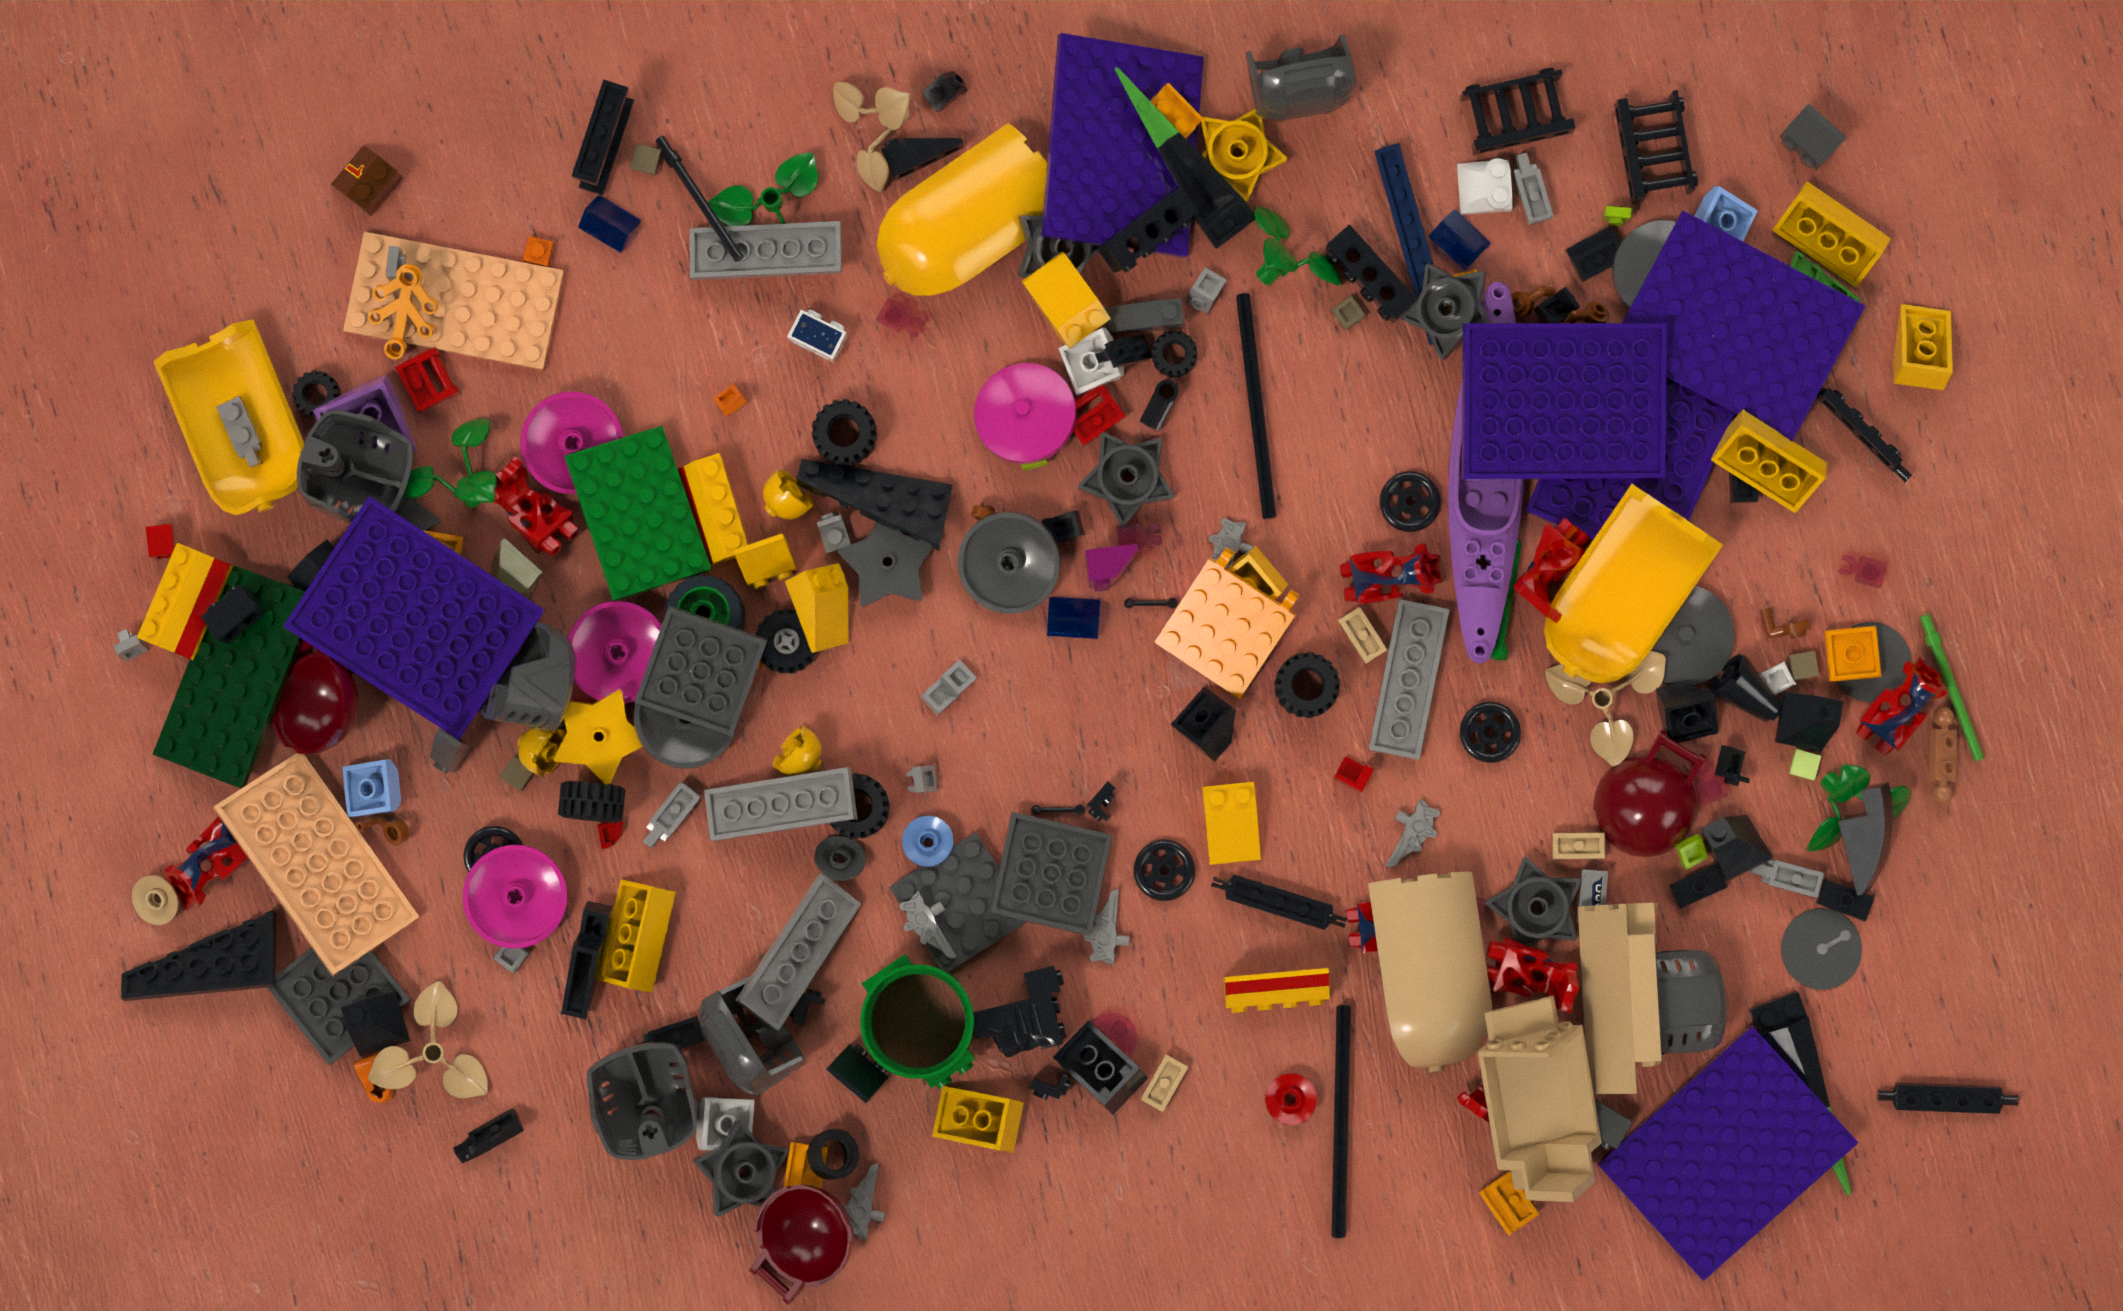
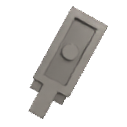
[1513,152,1554,226]
[216,396,263,468]
[643,781,702,848]
[1749,860,1824,898]

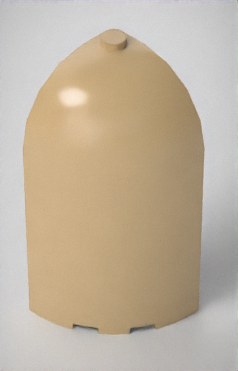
[1368,872,1492,1073]

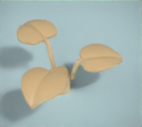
[833,81,910,192]
[1545,651,1666,766]
[368,981,488,1098]

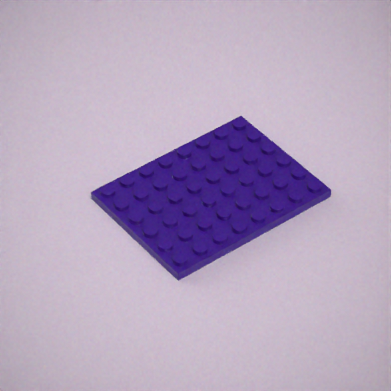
[1041,33,1204,258]
[1622,210,1865,442]
[1462,323,1667,479]
[1525,378,1735,541]
[283,496,545,740]
[1597,1025,1859,1281]

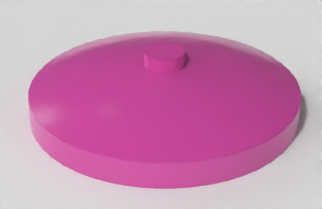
[974,363,1077,464]
[520,391,623,494]
[568,601,661,703]
[463,844,567,948]

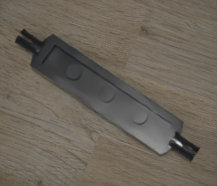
[1817,387,1912,483]
[1211,875,1347,930]
[1877,1082,2019,1114]

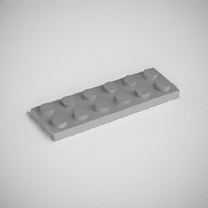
[690,221,843,280]
[1368,599,1450,760]
[704,767,857,841]
[735,873,861,1031]

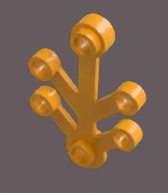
[368,263,439,359]

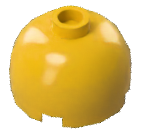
[763,469,813,520]
[773,725,822,776]
[517,728,565,777]

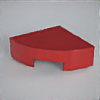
[597,820,624,850]

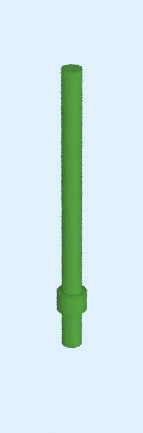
[1919,614,1984,761]

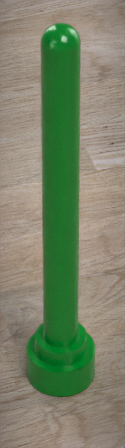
[1490,539,1522,661]

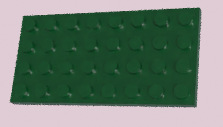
[152,563,305,789]

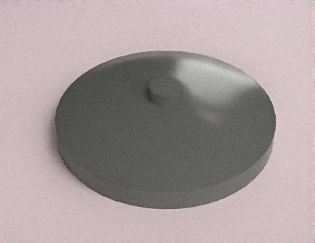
[1612,220,1676,309]
[958,511,1061,614]
[1651,586,1735,686]
[633,703,737,769]

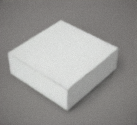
[1760,662,1796,695]

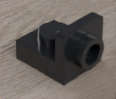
[1087,781,1116,822]

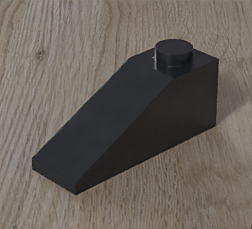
[881,138,964,181]

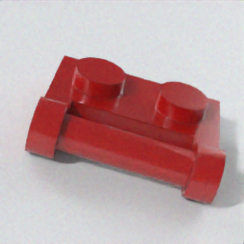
[395,347,460,413]
[1073,385,1126,447]

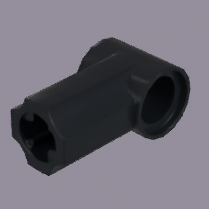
[1139,380,1178,431]

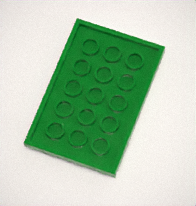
[564,426,711,601]

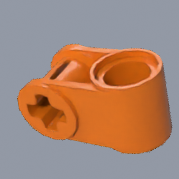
[354,1052,394,1103]

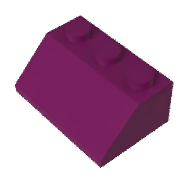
[1085,544,1138,592]

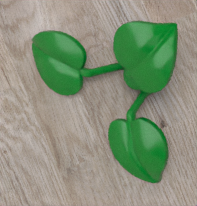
[708,153,818,226]
[1254,206,1342,287]
[402,418,497,508]
[1806,764,1912,852]

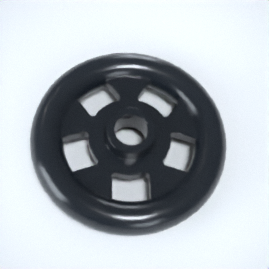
[1379,471,1441,532]
[1460,702,1521,763]
[463,826,523,873]
[1134,839,1195,901]

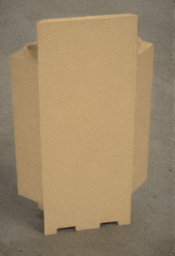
[1578,903,1667,1094]
[1478,995,1601,1202]

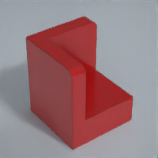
[145,524,176,560]
[1333,757,1374,793]

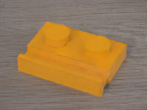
[1150,83,1203,138]
[784,1142,829,1188]
[1478,1171,1539,1236]

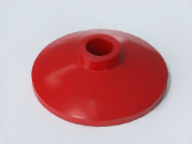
[1265,1073,1317,1125]

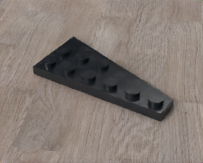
[797,459,953,551]
[121,910,276,1001]

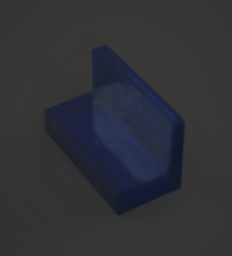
[578,195,641,253]
[1428,210,1491,271]
[1047,597,1100,639]

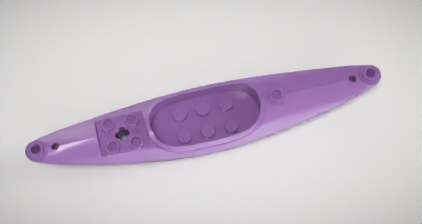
[1448,281,1524,663]

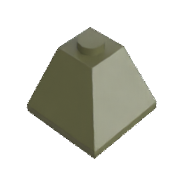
[492,538,542,598]

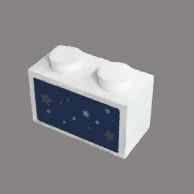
[787,309,848,363]

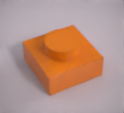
[522,236,554,267]
[713,384,747,417]

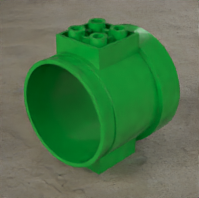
[860,954,976,1090]

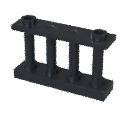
[1460,68,1575,155]
[572,79,635,196]
[1614,90,1698,204]

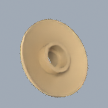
[132,875,179,925]

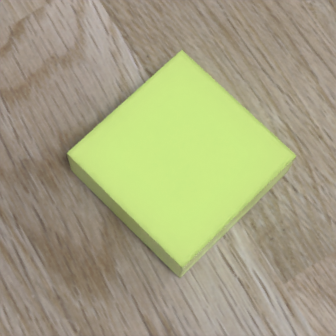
[1788,749,1821,781]

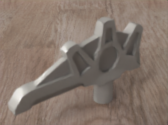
[1209,518,1253,568]
[1385,799,1440,867]
[1084,889,1130,965]
[899,891,957,958]
[845,1163,885,1240]

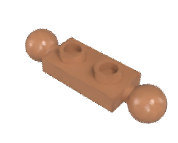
[1929,707,1957,804]

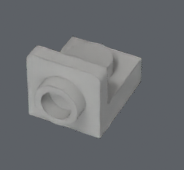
[386,246,414,281]
[1186,267,1227,314]
[817,513,851,554]

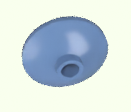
[902,816,954,867]

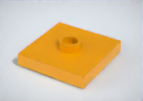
[1823,626,1882,682]

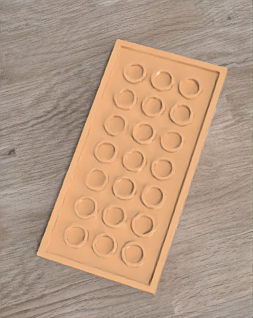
[343,232,564,371]
[213,753,419,977]

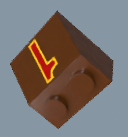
[331,145,403,216]

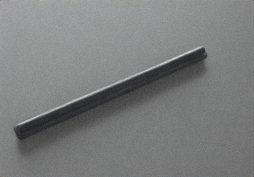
[1236,293,1276,519]
[1331,1005,1351,1238]

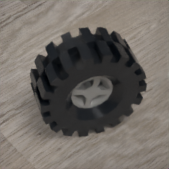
[755,609,818,674]

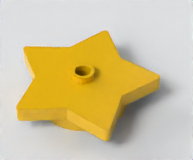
[1200,108,1287,203]
[553,689,643,784]

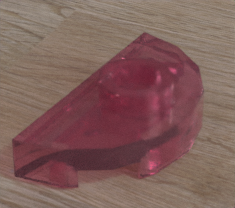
[1093,1012,1137,1056]

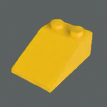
[1021,251,1111,349]
[1893,304,1953,390]
[733,534,798,589]
[1228,545,1288,599]
[785,563,849,653]
[1201,782,1261,865]
[932,1086,1024,1153]

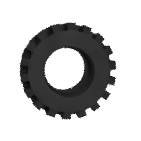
[812,399,877,466]
[1274,652,1340,718]
[829,773,890,839]
[558,781,626,823]

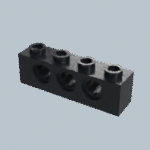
[1097,186,1199,273]
[1325,224,1418,324]

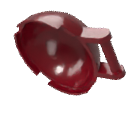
[272,640,360,754]
[1593,730,1706,857]
[749,1184,854,1305]

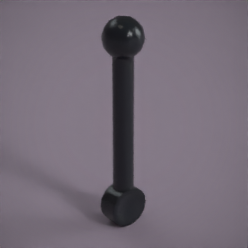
[1124,598,1178,609]
[1031,805,1085,815]

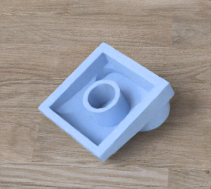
[1695,186,1758,241]
[342,760,401,818]

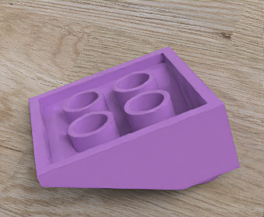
[313,374,417,467]

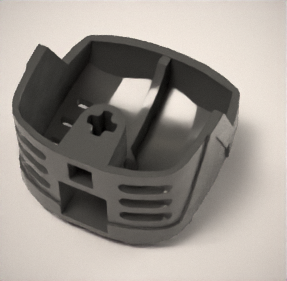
[1246,34,1357,122]
[297,410,413,523]
[480,622,576,731]
[1656,950,1727,1054]
[698,976,807,1095]
[587,1042,699,1160]

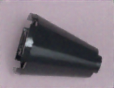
[1709,654,1781,722]

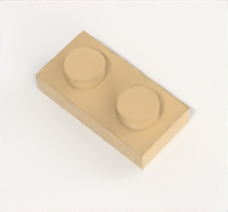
[1338,607,1387,664]
[1552,833,1605,859]
[1140,1054,1188,1112]

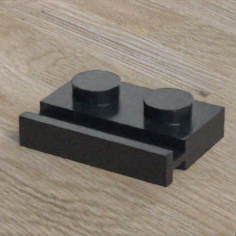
[1565,226,1621,282]

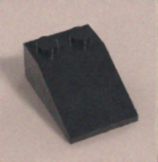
[1053,1020,1148,1115]
[826,1044,890,1103]

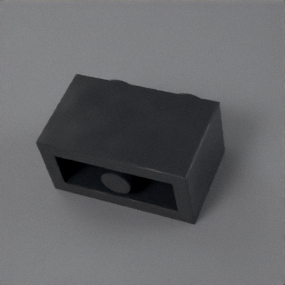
[201,585,267,644]

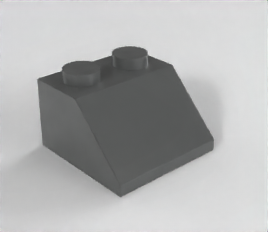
[1779,104,1846,171]

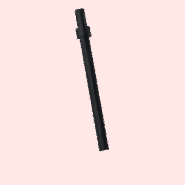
[655,136,744,262]

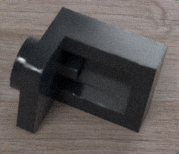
[922,71,968,112]
[1533,287,1580,323]
[1041,510,1085,544]
[1714,745,1750,786]
[789,989,826,1025]
[1030,1073,1071,1100]

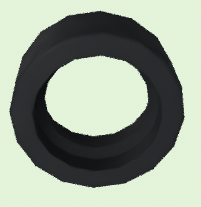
[807,1129,859,1180]

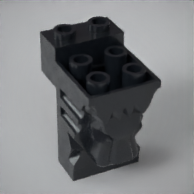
[973,966,1067,1058]

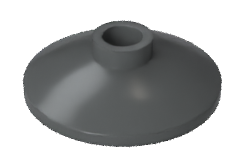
[814,836,866,881]

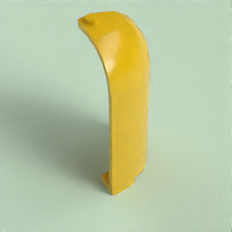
[877,123,1047,296]
[153,319,304,515]
[1544,484,1723,684]

